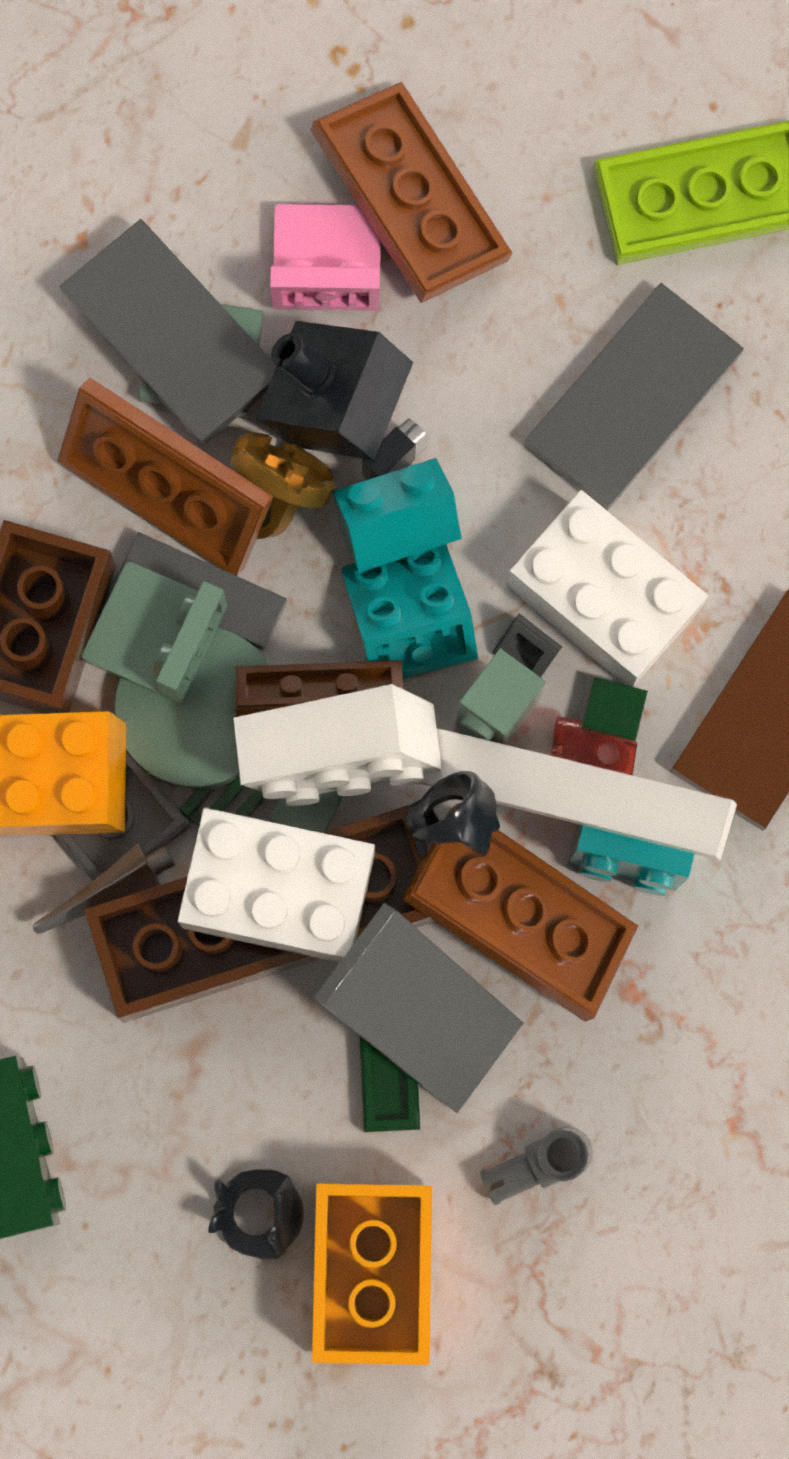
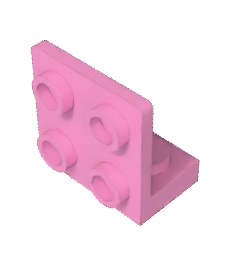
[270,204,381,311]

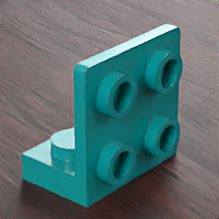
[341,544,479,679]

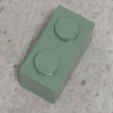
[456,648,546,745]

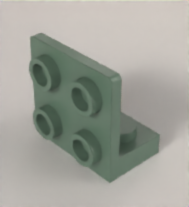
[82,562,228,705]

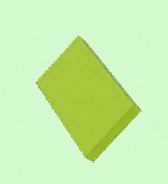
[593,121,789,265]

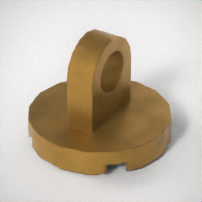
[230,433,336,539]

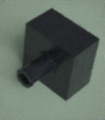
[256,321,414,461]

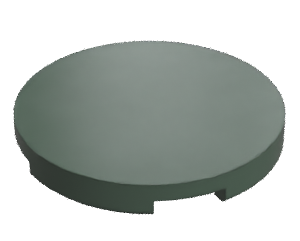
[114,628,269,790]

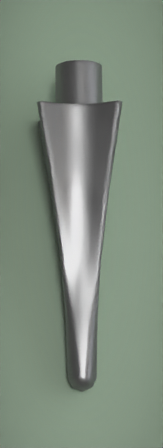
[33,843,175,934]

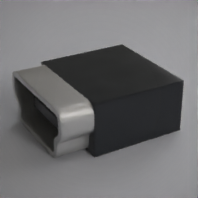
[362,418,427,480]

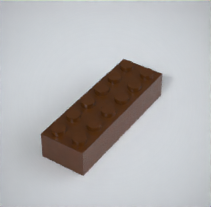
[84,805,435,1023]

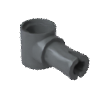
[480,1126,593,1206]

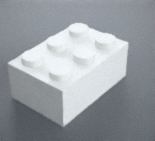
[506,490,709,687]
[233,684,442,806]
[178,808,375,962]

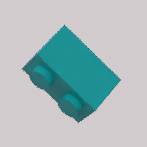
[333,458,462,573]

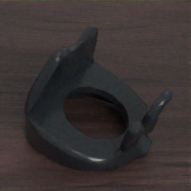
[406,771,500,858]
[208,1169,304,1259]

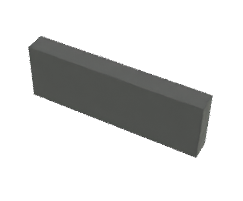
[115,532,287,651]

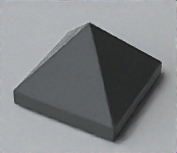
[492,613,562,678]

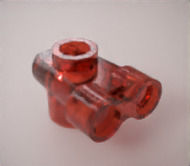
[550,716,637,776]

